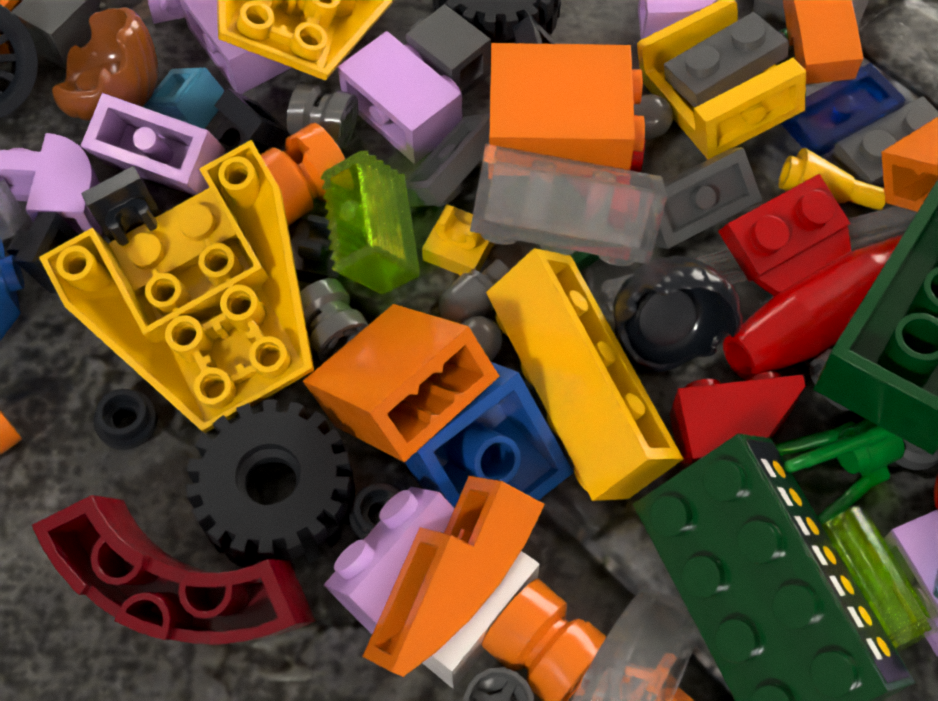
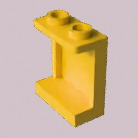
[637,0,806,160]

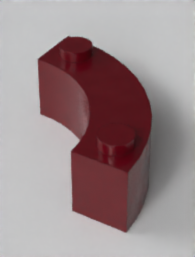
[31,495,316,645]

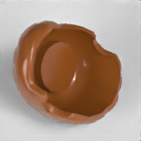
[52,7,159,121]

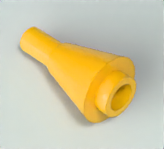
[778,148,885,210]

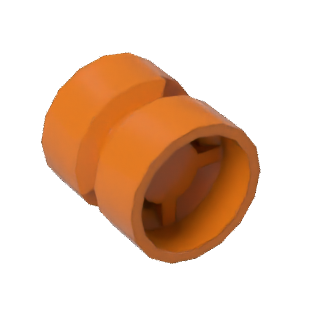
[260,123,353,226]
[481,578,612,701]

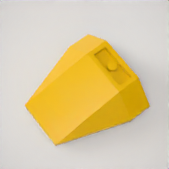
[216,0,395,81]
[39,140,314,433]

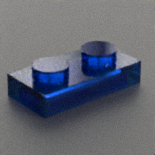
[781,63,906,157]

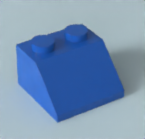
[405,362,574,508]

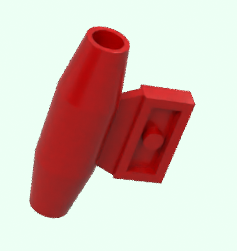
[718,174,903,380]

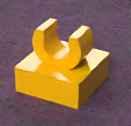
[422,204,499,275]

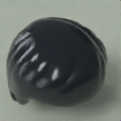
[613,256,743,372]

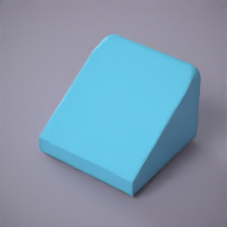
[143,67,224,129]

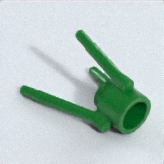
[775,419,904,529]

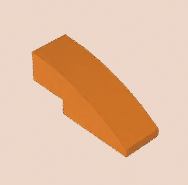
[783,0,863,84]
[362,476,545,677]

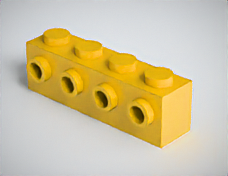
[486,248,683,501]

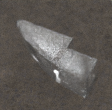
[572,587,700,701]

